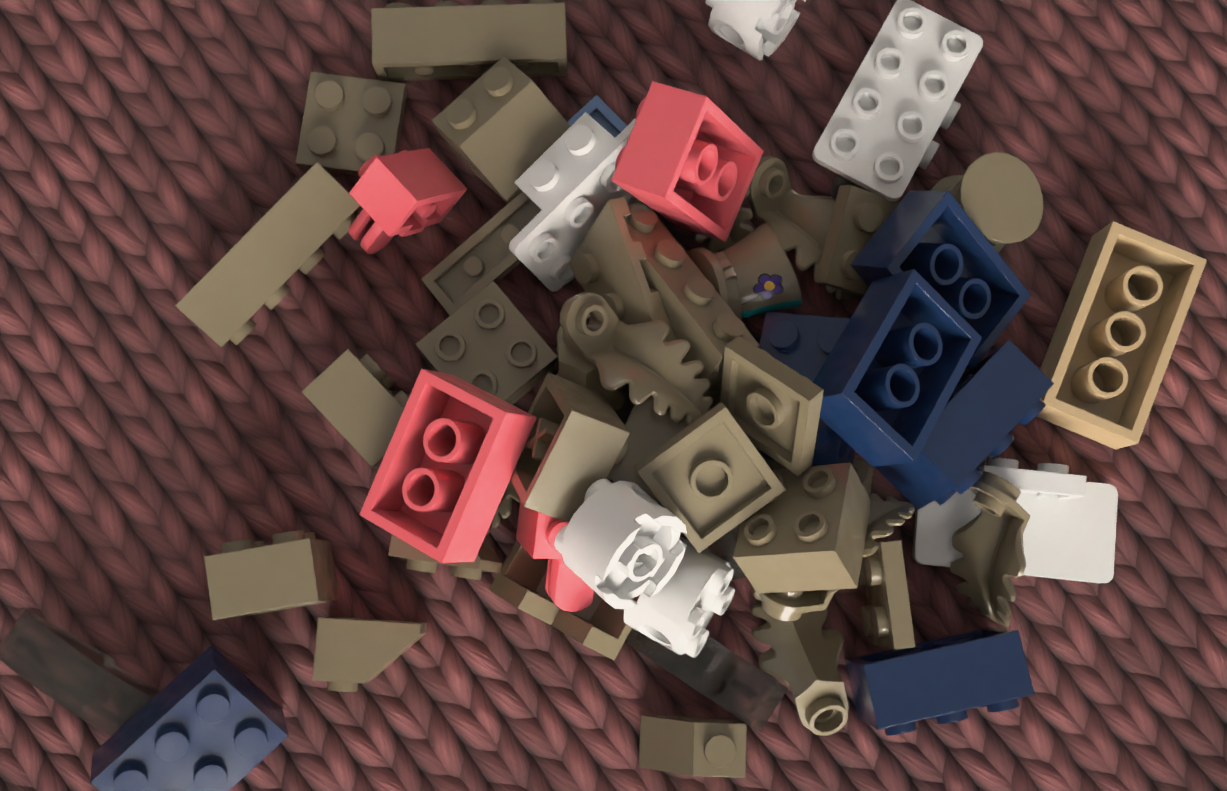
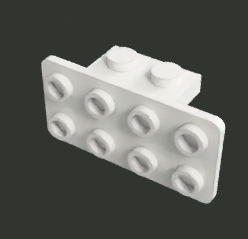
[812,0,983,202]
[509,112,641,292]
[912,458,1118,583]

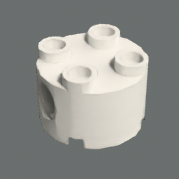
[705,0,806,61]
[554,478,687,609]
[624,536,735,658]

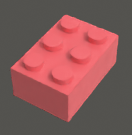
[612,81,764,243]
[359,369,537,563]

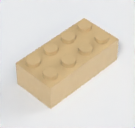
[1036,221,1207,450]

